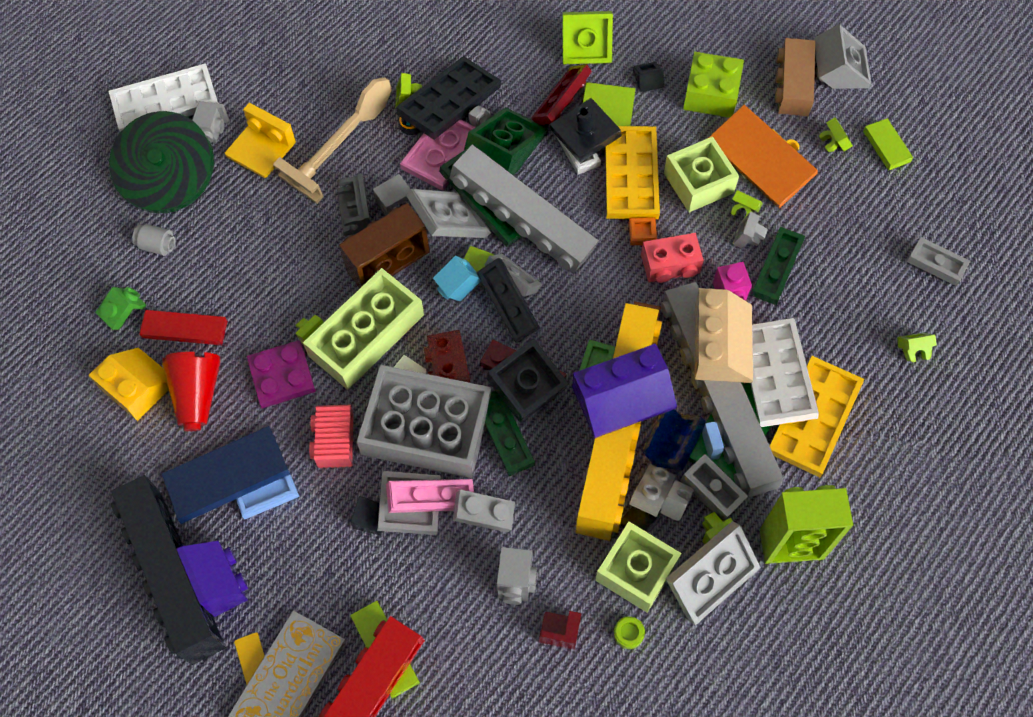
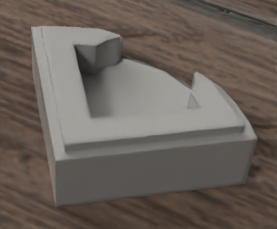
[469,106,491,127]

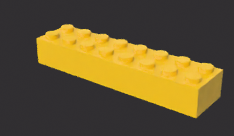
[576,303,662,541]

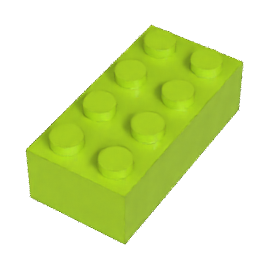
[759,485,853,564]

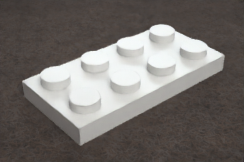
[109,63,218,132]
[750,318,819,427]

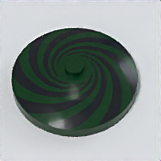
[109,111,214,213]

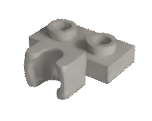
[629,464,694,521]

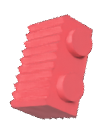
[309,405,354,468]

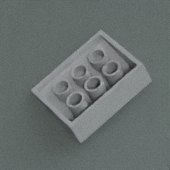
[357,365,491,478]

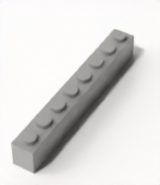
[661,282,784,499]

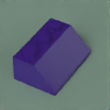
[572,343,677,438]

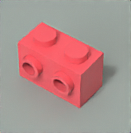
[641,233,704,283]

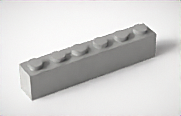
[450,145,599,274]

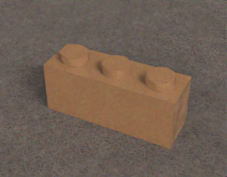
[775,38,815,116]

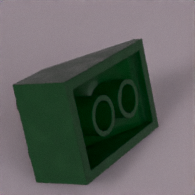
[464,107,548,175]

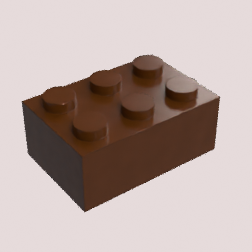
[339,203,430,289]

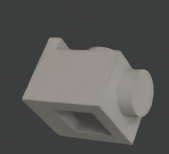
[192,101,229,143]

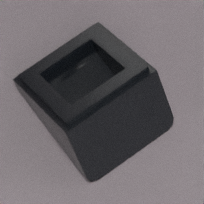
[633,62,664,92]
[351,496,382,536]
[620,506,661,533]

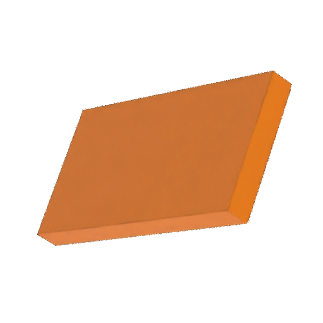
[707,104,818,209]

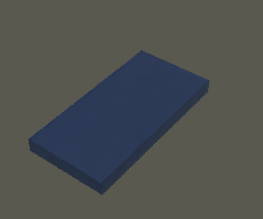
[162,426,290,524]

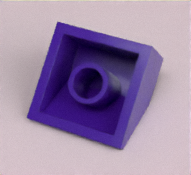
[176,541,249,617]

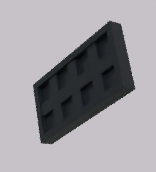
[396,56,501,140]

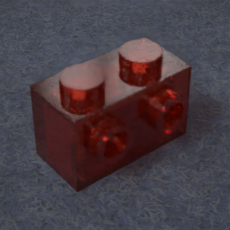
[423,330,470,383]

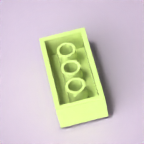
[303,268,424,390]

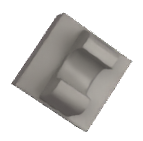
[733,212,768,249]

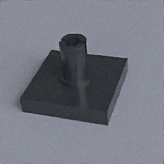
[550,98,622,163]

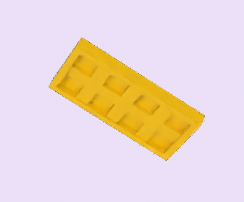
[605,126,660,219]
[770,356,864,478]

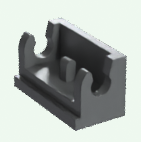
[336,173,371,236]

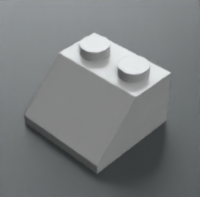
[813,24,872,89]

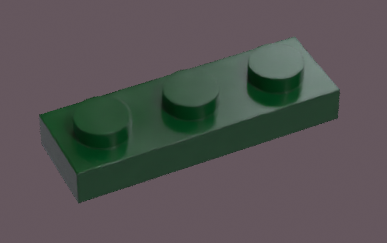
[751,227,805,306]
[484,391,535,476]

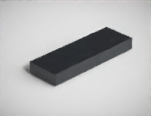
[476,258,540,342]

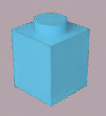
[433,256,481,301]

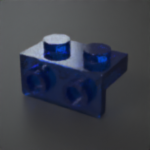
[642,409,707,471]

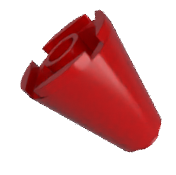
[162,352,220,432]

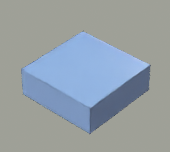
[702,422,724,460]

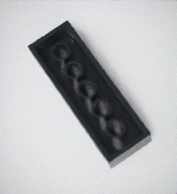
[111,475,227,665]

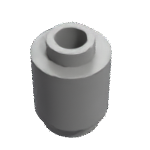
[132,224,176,256]

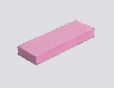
[386,479,474,513]

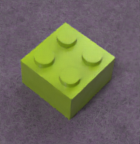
[683,51,744,118]

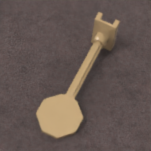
[273,78,392,204]

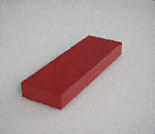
[139,310,228,345]

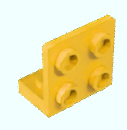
[225,102,296,178]

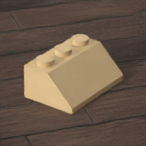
[695,288,753,383]

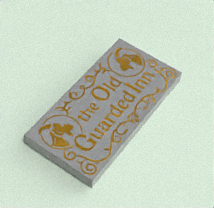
[228,610,346,717]

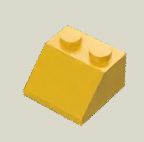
[88,347,169,421]

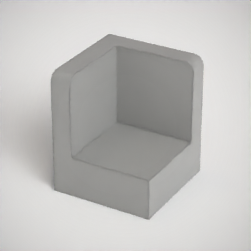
[373,174,410,216]

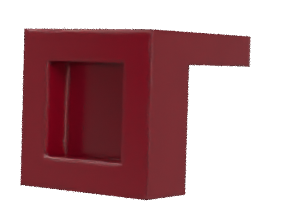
[539,611,581,650]

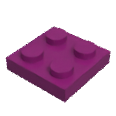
[247,340,316,408]

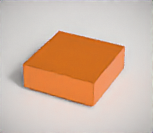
[628,217,657,245]

